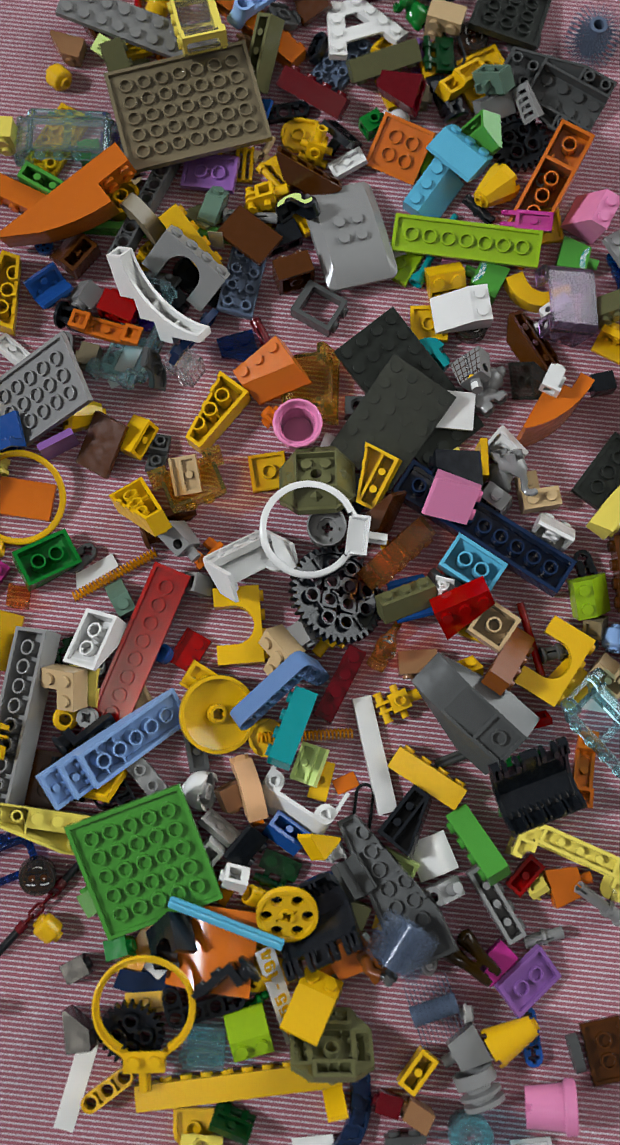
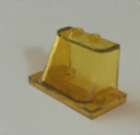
[281,342,340,426]
[147,444,227,513]

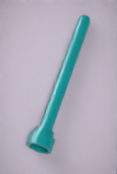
[409,213,458,288]

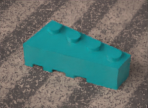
[265,686,318,771]

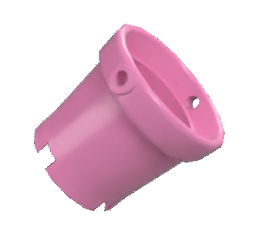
[272,398,323,451]
[524,1078,579,1137]

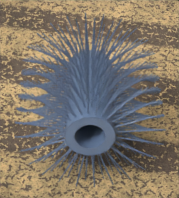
[563,1,620,70]
[364,910,440,984]
[404,972,465,1047]

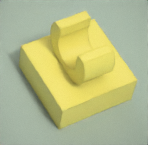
[527,873,551,901]

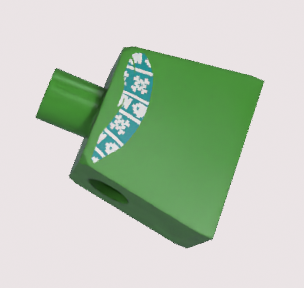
[553,236,599,278]
[465,262,510,305]

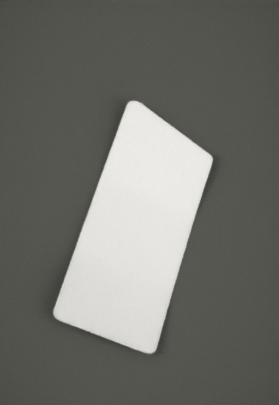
[76,554,118,589]

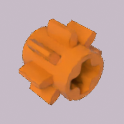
[260,405,278,428]

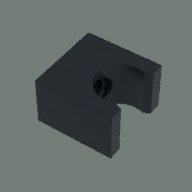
[146,911,198,970]

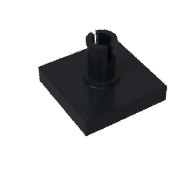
[320,119,363,156]

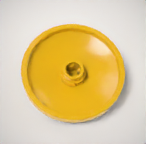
[179,675,256,754]

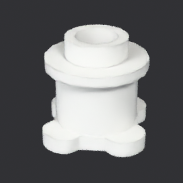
[326,842,348,864]

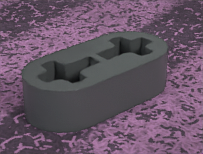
[69,543,98,574]
[565,1032,587,1074]

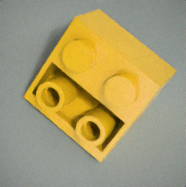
[424,262,466,303]

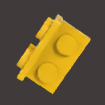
[591,322,620,365]

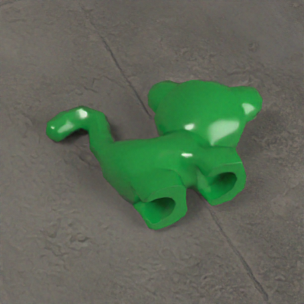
[393,0,430,32]

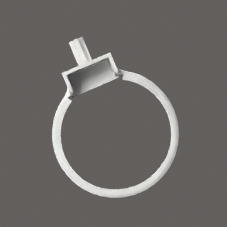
[259,480,388,579]

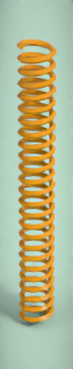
[72,547,158,602]
[258,728,353,743]

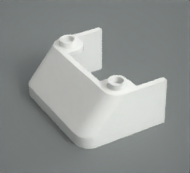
[203,529,298,603]
[261,765,350,835]

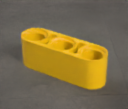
[81,1066,136,1114]

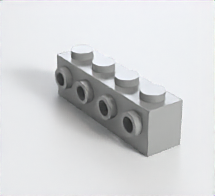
[465,865,527,945]

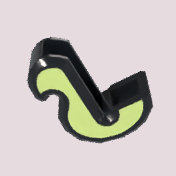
[274,192,321,223]

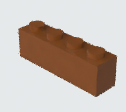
[481,627,535,696]

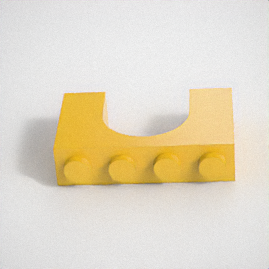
[212,585,269,667]
[514,615,596,707]

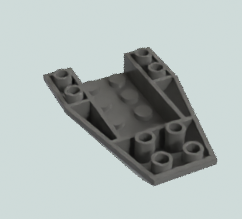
[503,46,618,132]
[411,652,540,775]

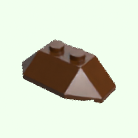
[276,145,342,195]
[506,310,560,376]

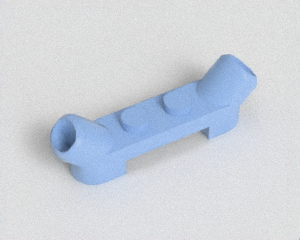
[227,0,276,30]

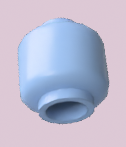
[601,624,620,654]

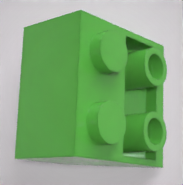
[461,109,503,156]

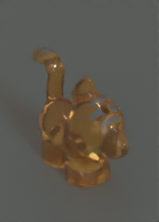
[366,621,402,672]

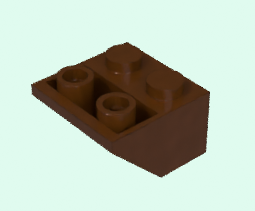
[49,233,101,280]

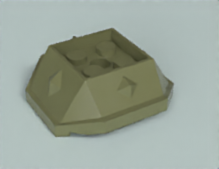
[279,446,356,515]
[289,1007,375,1085]

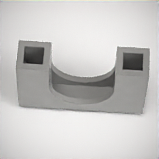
[142,225,230,312]

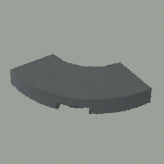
[140,346,167,391]

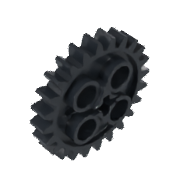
[493,115,549,173]
[99,999,166,1066]

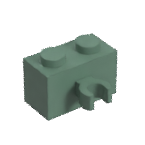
[472,64,516,96]

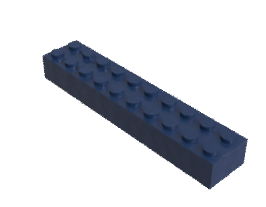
[392,459,577,597]

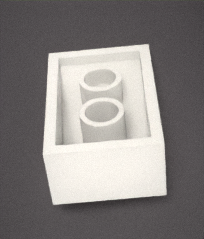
[429,284,493,335]
[530,512,575,552]
[63,608,128,671]

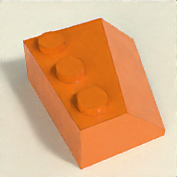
[233,335,313,405]

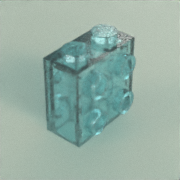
[179,1023,226,1071]

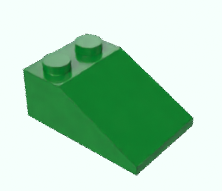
[12,528,82,592]

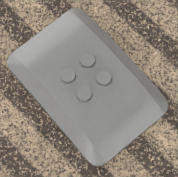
[305,182,398,291]

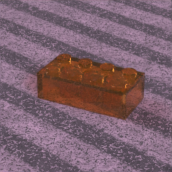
[357,516,436,590]

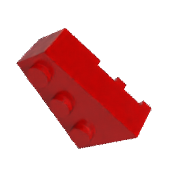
[429,576,495,640]

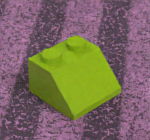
[567,573,611,621]
[223,1002,275,1063]

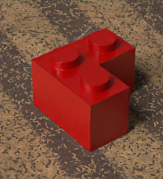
[96,288,139,325]

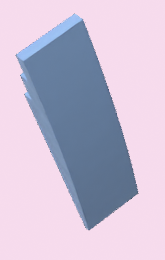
[35,688,181,811]

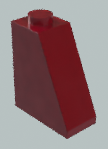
[376,70,427,117]

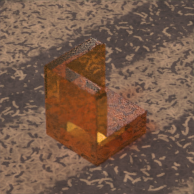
[6,583,31,610]

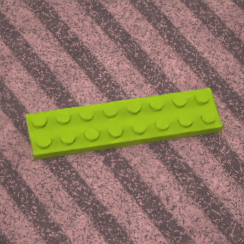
[391,213,543,269]

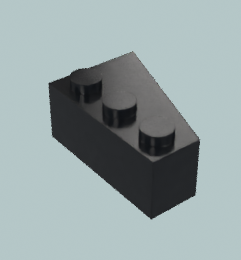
[377,784,432,860]

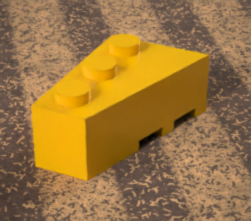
[356,441,402,510]

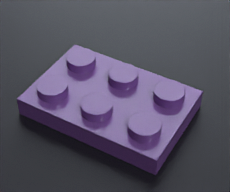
[180,154,240,194]
[494,944,562,1018]

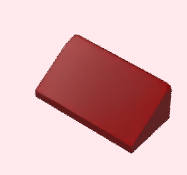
[504,854,546,898]

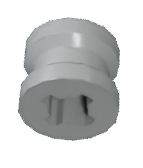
[76,708,99,728]

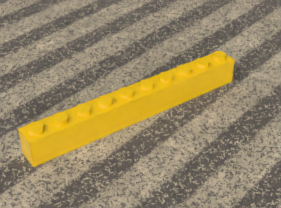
[134,1060,343,1113]

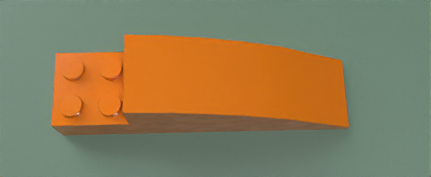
[508,119,595,271]
[0,142,137,248]

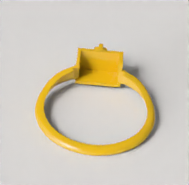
[0,450,66,545]
[91,955,196,1093]

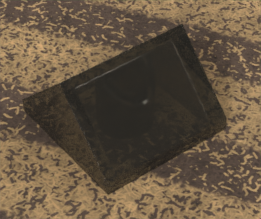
[508,361,546,400]

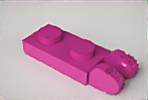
[500,209,554,233]

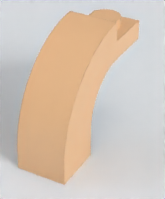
[229,754,268,823]

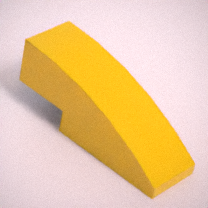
[434,57,485,102]

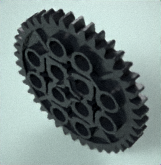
[288,546,384,645]

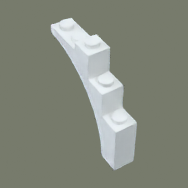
[106,246,212,344]

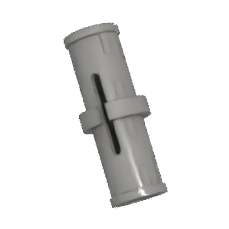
[523,926,565,949]

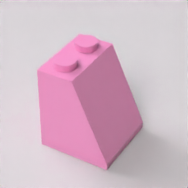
[560,189,620,245]
[421,469,484,525]

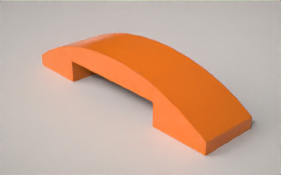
[67,308,144,346]
[572,729,599,809]

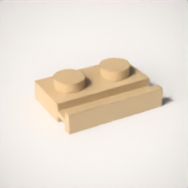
[168,454,203,497]

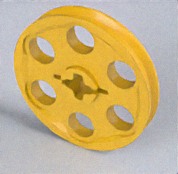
[256,886,318,942]

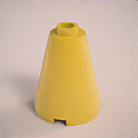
[480,1016,540,1069]

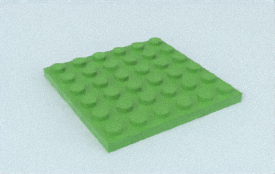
[64,783,223,941]

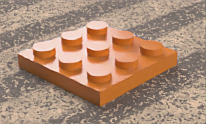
[366,111,436,186]

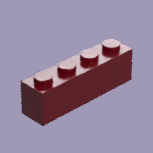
[276,64,351,121]
[314,644,367,724]

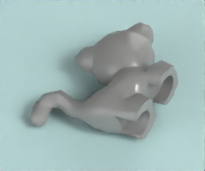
[456,366,509,418]
[487,448,538,496]

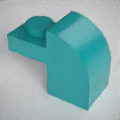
[419,337,450,372]

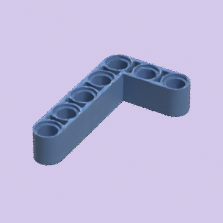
[230,651,329,731]

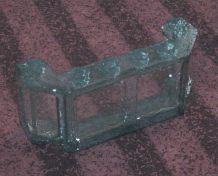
[14,108,125,168]

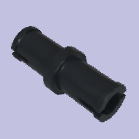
[461,193,496,224]

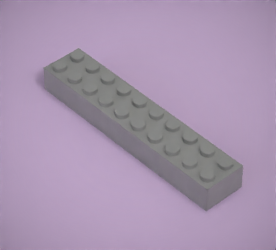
[0,626,61,805]

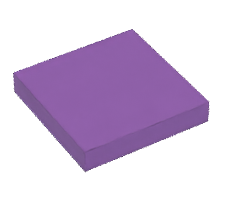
[36,428,80,460]

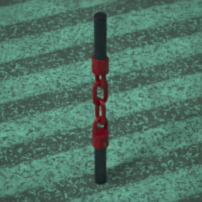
[0,862,80,956]

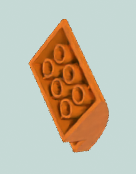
[516,373,595,447]
[165,905,259,999]

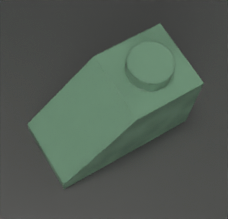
[197,186,230,226]
[104,578,136,620]

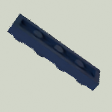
[169,308,219,366]

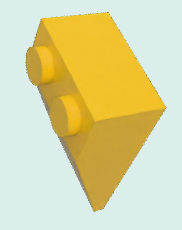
[279,966,344,1047]

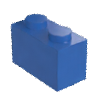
[262,810,311,857]

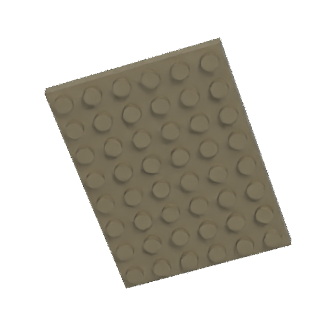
[104,40,272,174]

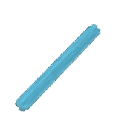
[168,896,285,951]

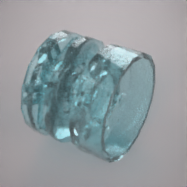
[446,1108,494,1145]

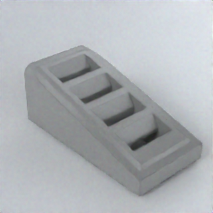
[512,80,544,125]

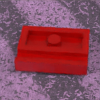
[170,627,212,671]

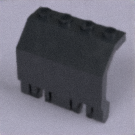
[488,736,587,837]
[261,872,364,983]

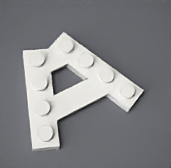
[326,0,408,60]

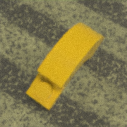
[503,271,571,313]

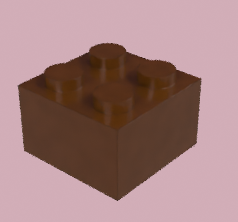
[272,249,315,295]

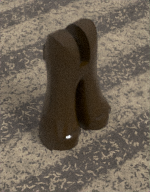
[443,928,502,987]

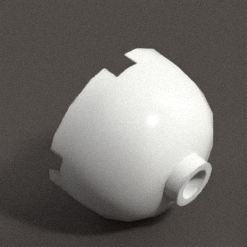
[182,771,218,812]

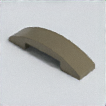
[119,192,166,246]

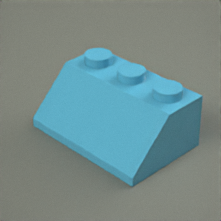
[426,124,493,183]
[403,157,464,218]
[436,532,508,591]

